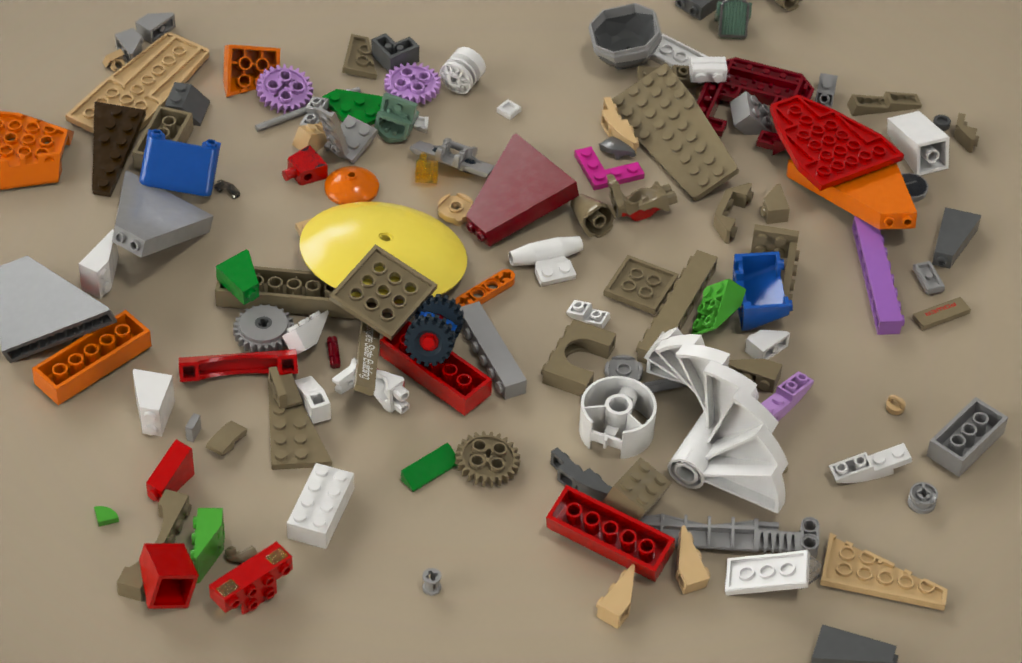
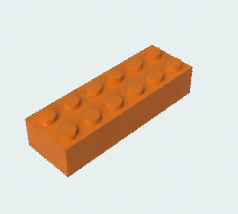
[32,310,152,405]

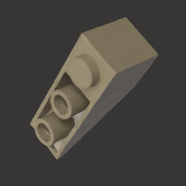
[728,359,782,393]

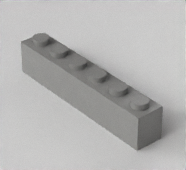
[460,301,527,400]

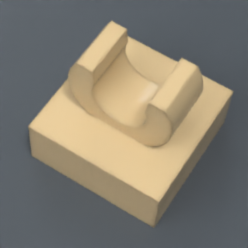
[103,49,125,72]

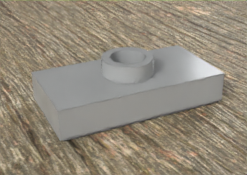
[912,261,945,295]

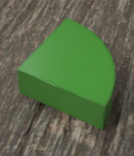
[94,506,119,527]

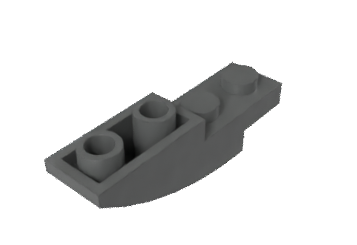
[550,447,612,503]

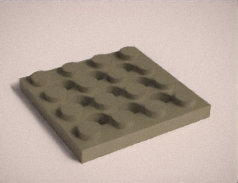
[329,244,437,340]

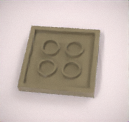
[604,255,679,315]

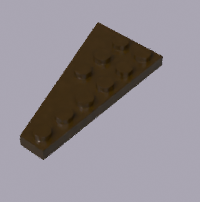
[92,102,146,197]

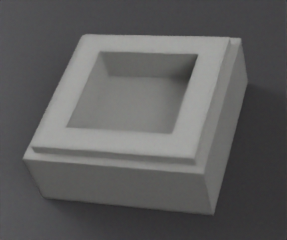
[185,413,201,442]

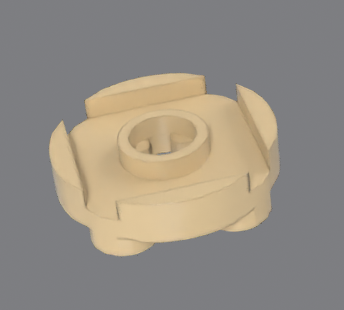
[438,193,473,226]

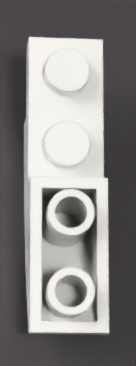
[829,443,912,483]

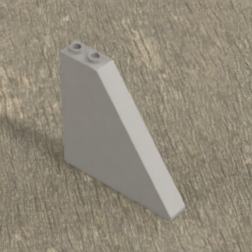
[112,171,213,258]

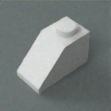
[745,330,790,360]

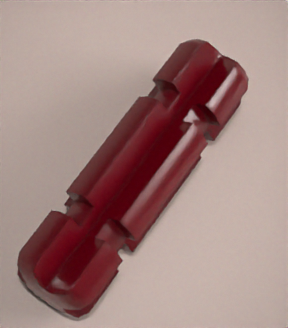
[327,336,341,369]

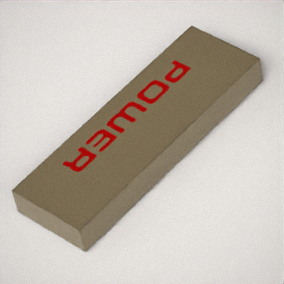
[912,297,971,331]

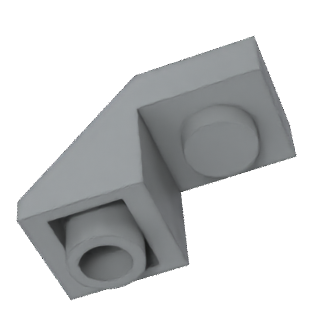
[815,73,838,108]

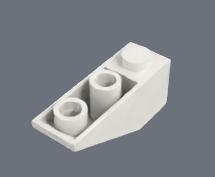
[282,310,329,354]
[295,376,331,424]

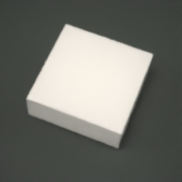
[497,99,521,120]

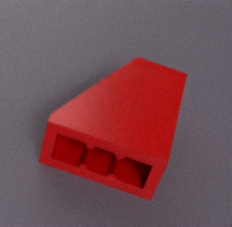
[146,439,195,502]

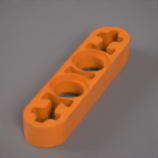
[455,269,515,307]

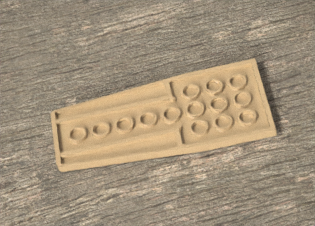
[65,32,210,133]

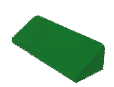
[401,443,457,492]

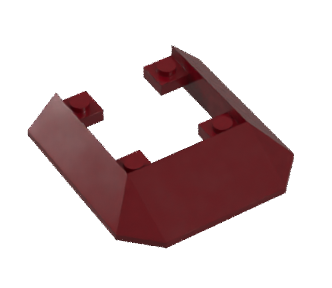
[697,57,814,156]

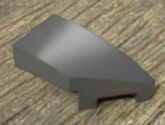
[599,136,636,160]

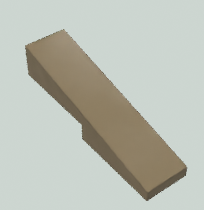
[847,91,922,116]

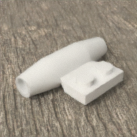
[508,236,583,287]

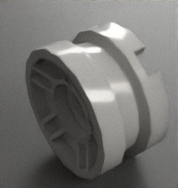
[908,482,938,514]

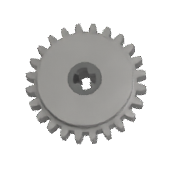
[233,304,294,352]

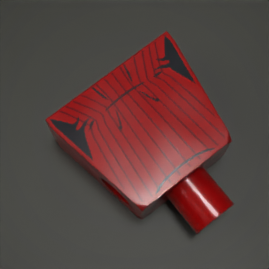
[282,145,328,185]

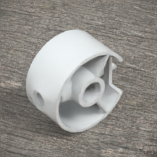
[579,376,657,459]

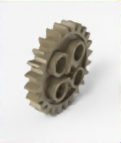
[455,431,520,488]

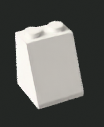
[133,369,175,437]

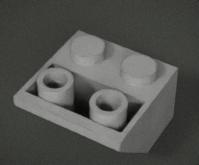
[730,91,772,135]

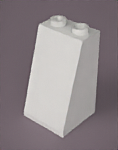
[887,111,949,175]

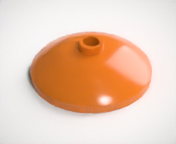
[325,166,379,205]

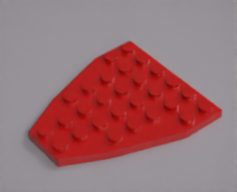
[770,95,904,191]

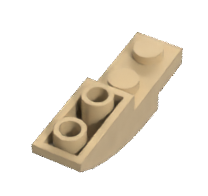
[601,97,639,152]

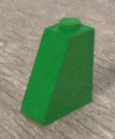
[216,249,259,305]

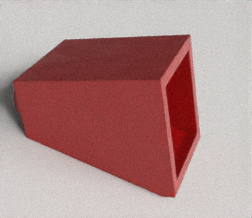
[139,543,199,609]

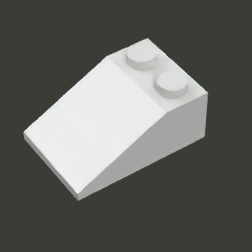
[79,229,119,299]

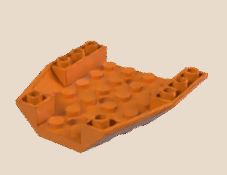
[0,111,74,190]

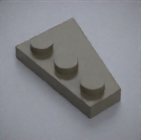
[342,34,377,80]

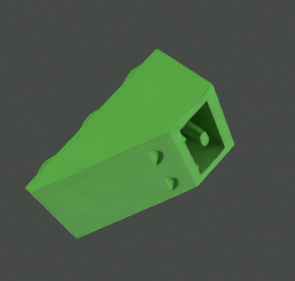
[691,279,746,335]
[190,508,225,583]

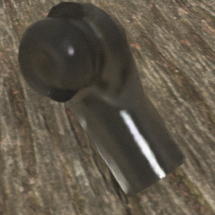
[214,180,240,199]

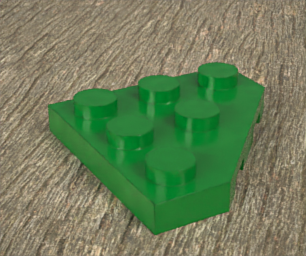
[322,89,383,126]

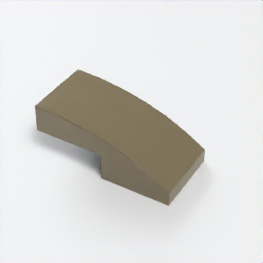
[206,421,247,456]

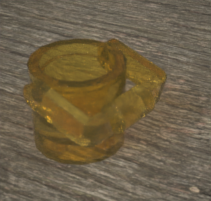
[415,152,439,184]

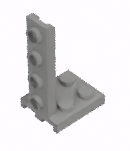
[317,105,378,164]

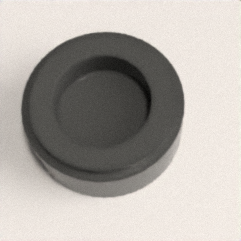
[933,115,951,131]

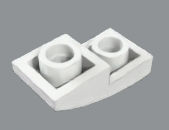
[566,300,611,329]

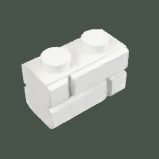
[689,57,728,83]

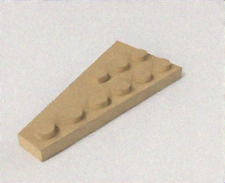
[820,533,948,611]

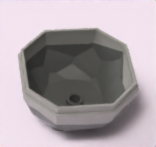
[588,3,662,70]

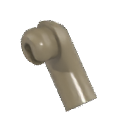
[225,546,257,563]

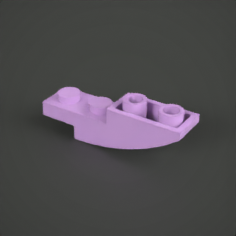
[761,371,814,421]

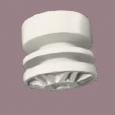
[440,47,486,94]

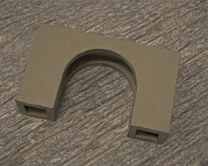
[541,319,616,397]

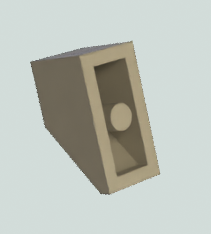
[760,184,790,224]

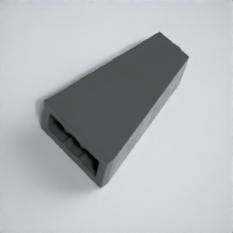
[932,207,981,269]
[811,624,899,663]

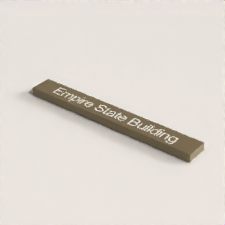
[353,321,380,396]

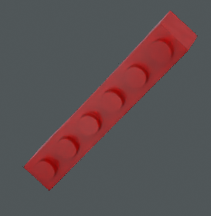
[179,349,298,382]

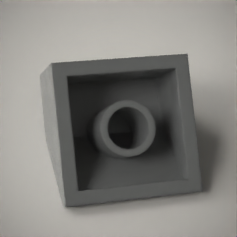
[165,82,210,126]

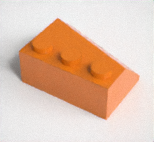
[223,44,280,97]

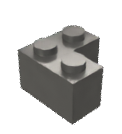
[371,33,419,72]

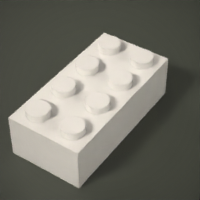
[287,463,354,549]

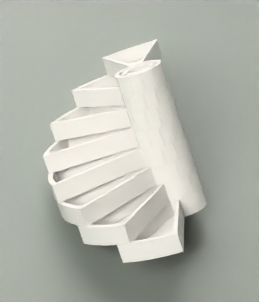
[644,327,788,514]

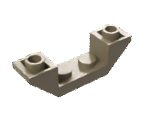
[713,183,754,244]

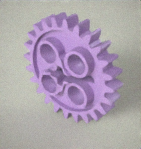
[384,62,441,105]
[256,64,314,114]

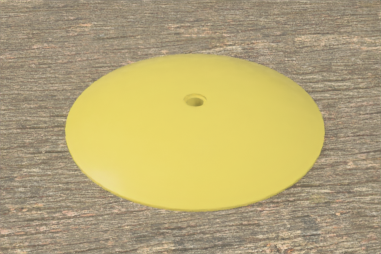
[299,201,467,303]

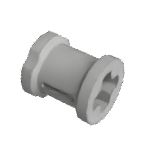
[422,568,441,596]

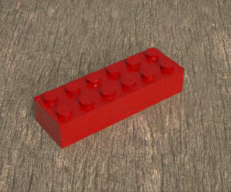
[380,321,492,416]
[546,485,675,582]

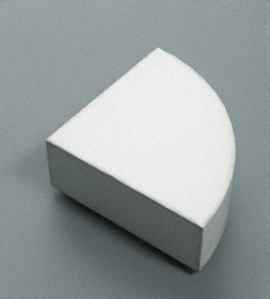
[413,116,429,133]

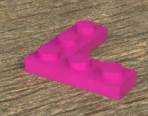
[574,147,645,191]

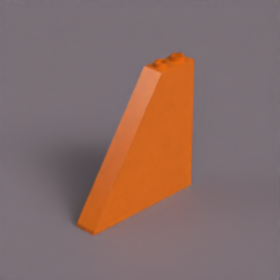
[787,160,917,230]

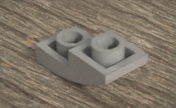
[300,96,329,126]

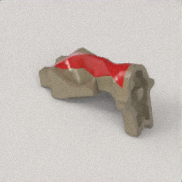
[606,174,678,221]

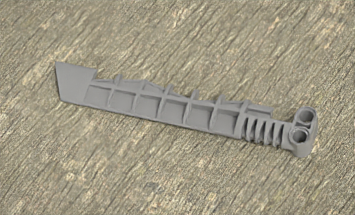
[641,513,819,560]

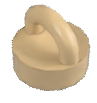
[886,395,906,415]

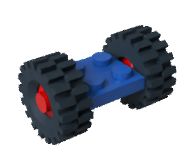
[404,294,464,366]

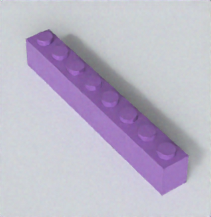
[852,216,905,335]

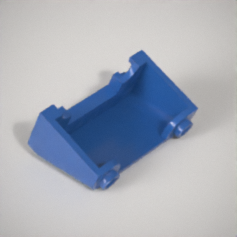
[139,129,221,197]
[733,252,793,331]

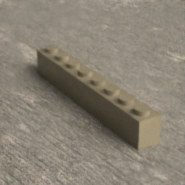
[636,250,718,364]

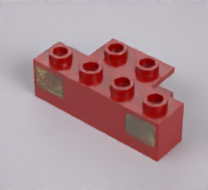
[209,541,293,615]

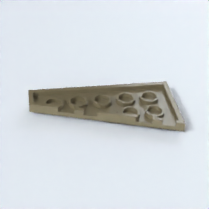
[268,375,332,470]

